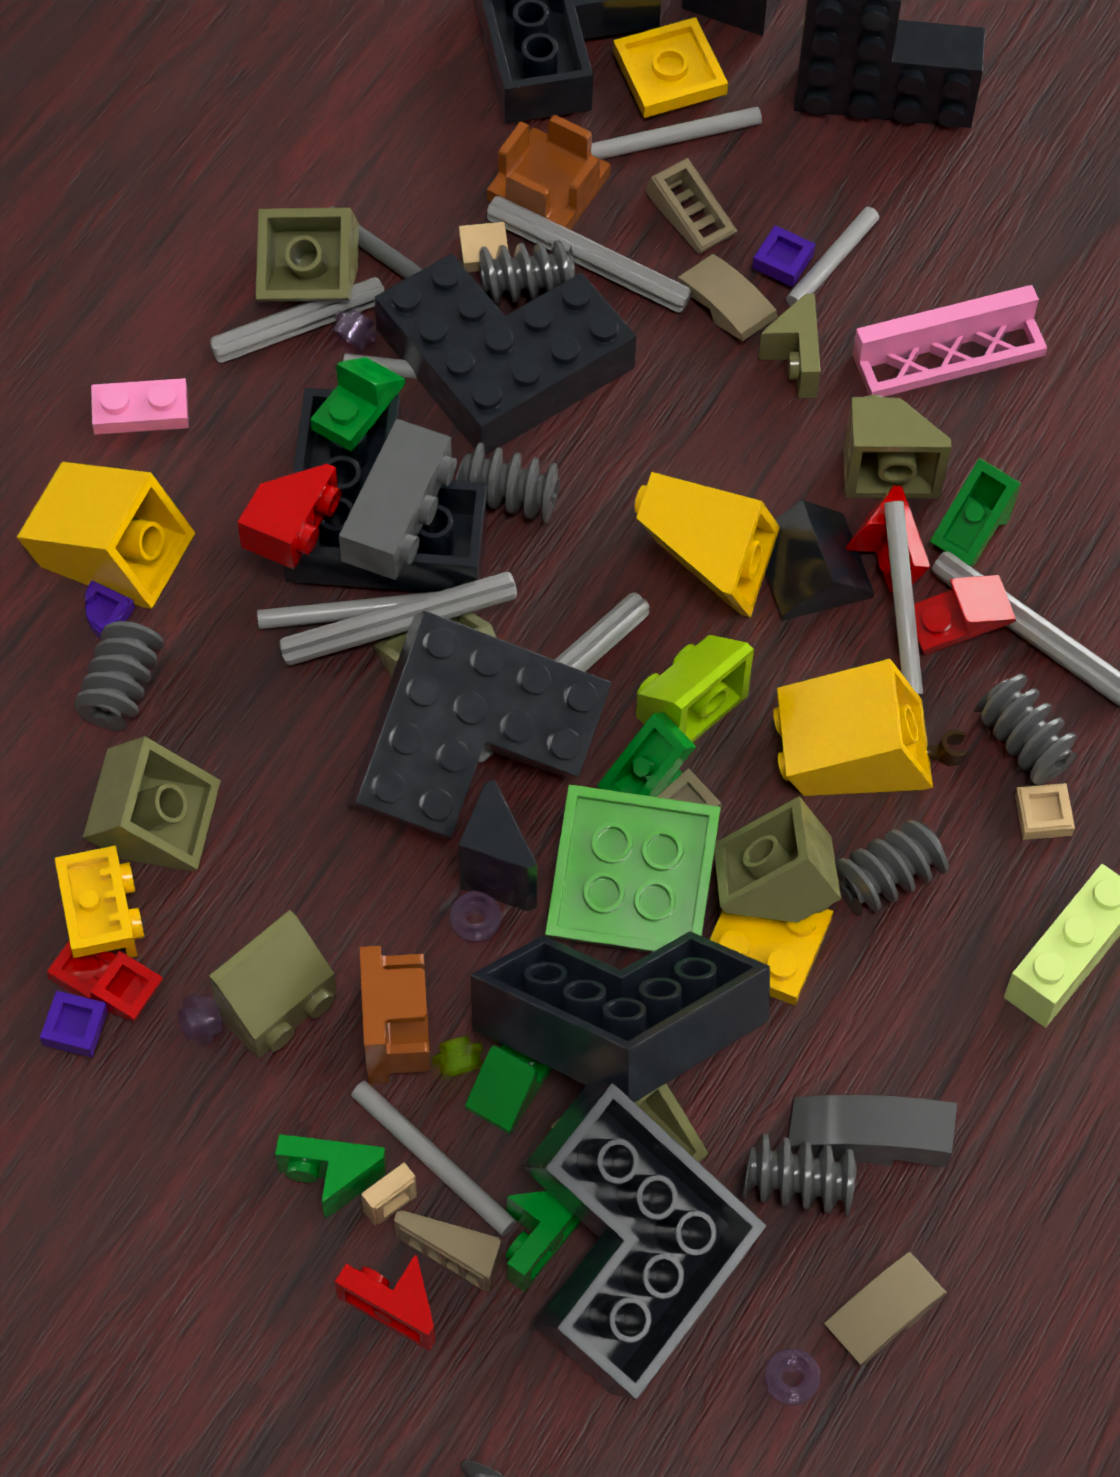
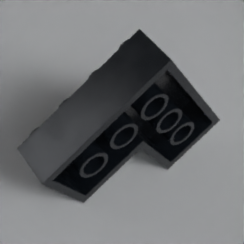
[474,0,661,123]
[794,0,986,128]
[374,253,637,455]
[283,388,487,592]
[346,610,612,839]
[470,931,770,1102]
[522,1083,766,1399]

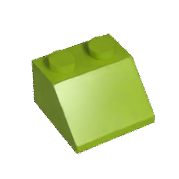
[636,635,754,743]

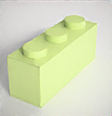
[1004,864,1120,1028]

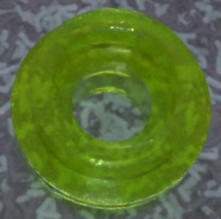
[432,1036,484,1078]

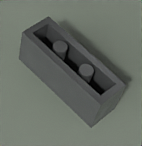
[339,419,457,580]

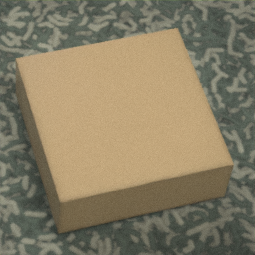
[459,222,508,272]
[1015,783,1075,840]
[361,1162,417,1226]

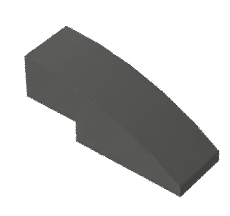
[789,1095,957,1168]

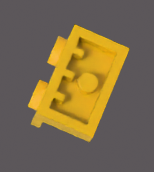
[55,845,145,958]

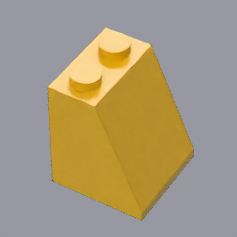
[17,462,195,609]
[635,472,780,618]
[773,659,933,796]

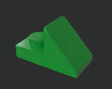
[310,357,406,452]
[930,458,1022,566]
[597,712,696,797]
[465,1045,552,1135]
[275,1134,387,1218]
[505,1191,581,1292]

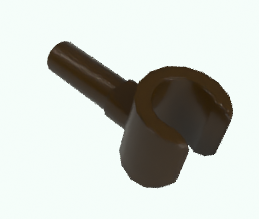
[927,729,968,766]

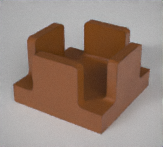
[487,115,611,230]
[360,946,430,1085]

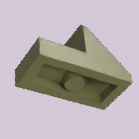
[758,294,821,398]

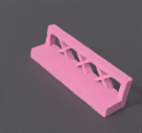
[852,285,1047,397]

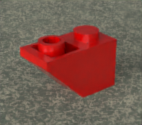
[237,464,341,569]

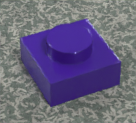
[752,225,815,287]
[40,991,108,1057]

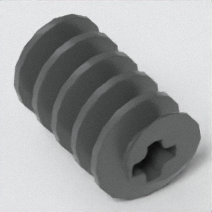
[479,240,575,305]
[455,442,560,524]
[74,621,165,731]
[975,673,1078,785]
[835,820,949,916]
[742,1133,857,1217]

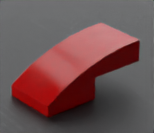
[47,940,163,1022]

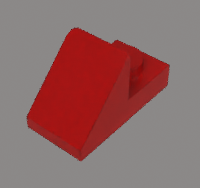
[845,485,930,593]
[914,575,1017,656]
[334,1255,435,1351]

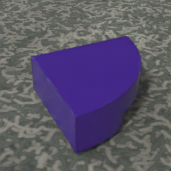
[85,580,135,640]

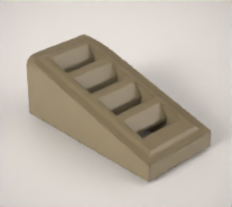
[645,158,737,254]
[394,1210,502,1293]

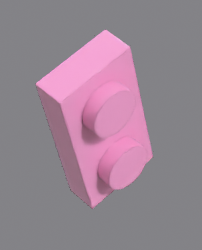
[91,378,189,435]

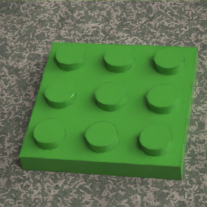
[545,784,721,953]

